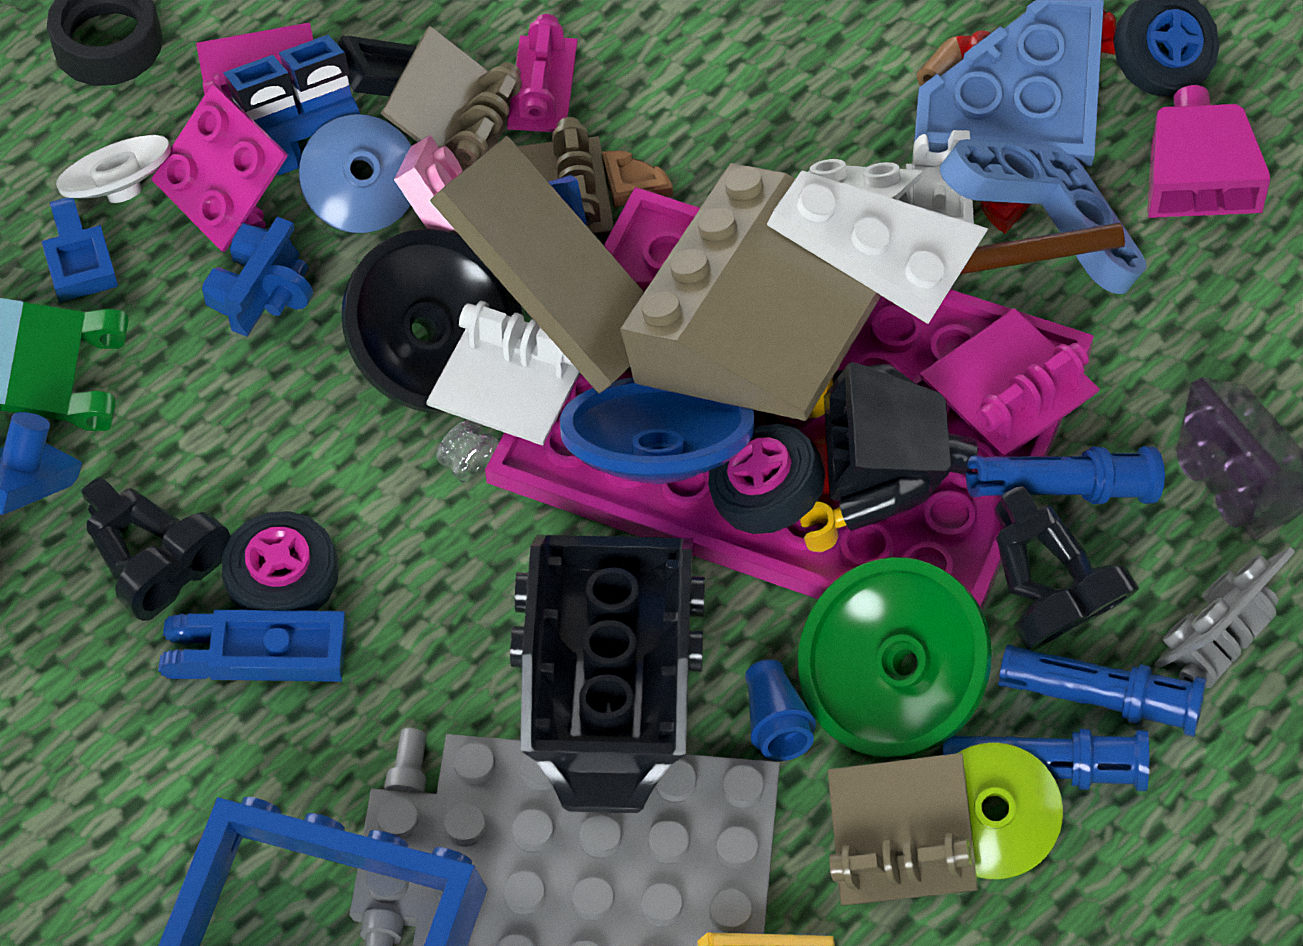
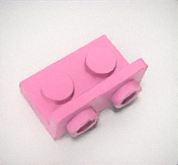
[394,135,463,236]

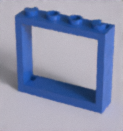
[158,797,487,946]

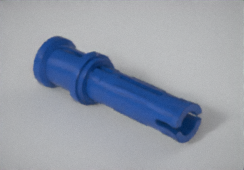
[966,446,1165,504]
[998,644,1207,737]
[943,729,1149,791]

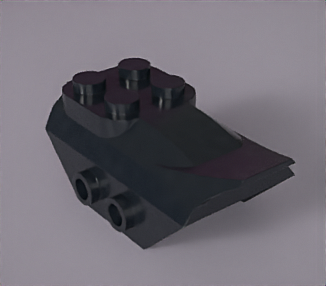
[510,535,705,813]

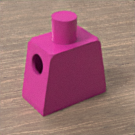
[1147,85,1270,218]

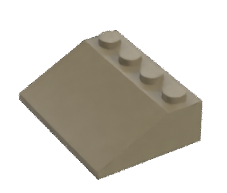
[620,163,881,421]

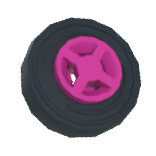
[708,424,826,534]
[222,511,338,611]

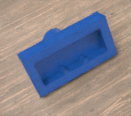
[0,412,82,515]

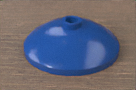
[560,377,754,484]

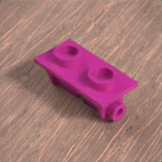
[507,14,578,132]

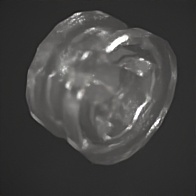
[436,419,499,483]

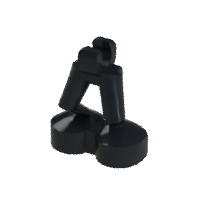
[81,477,231,621]
[994,486,1139,651]

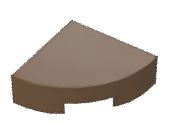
[602,151,673,208]

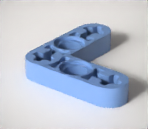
[940,139,1146,294]

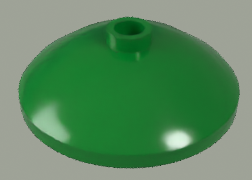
[798,557,992,758]

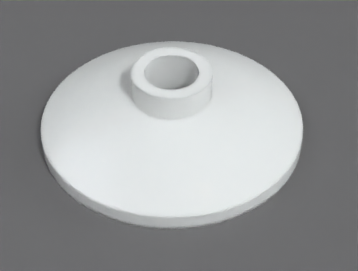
[56,135,171,203]

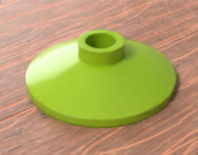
[956,743,1063,879]

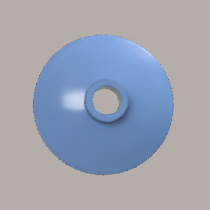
[299,114,411,233]

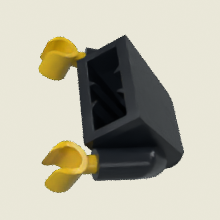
[800,362,978,552]

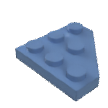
[914,0,1104,166]

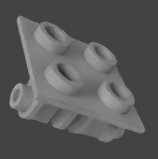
[1154,547,1295,688]

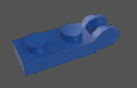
[158,610,347,682]

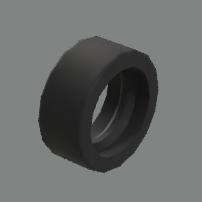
[47,0,162,86]

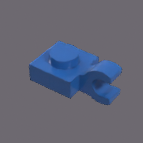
[41,197,118,303]

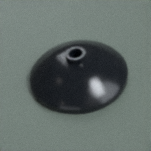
[342,229,523,413]

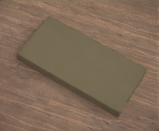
[429,136,644,394]

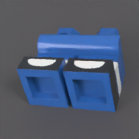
[223,35,360,175]

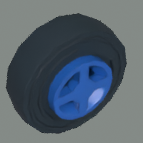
[1113,0,1220,97]

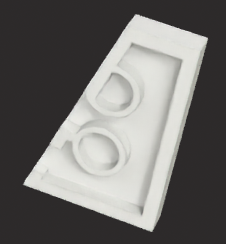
[767,171,988,324]

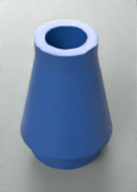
[745,659,816,761]

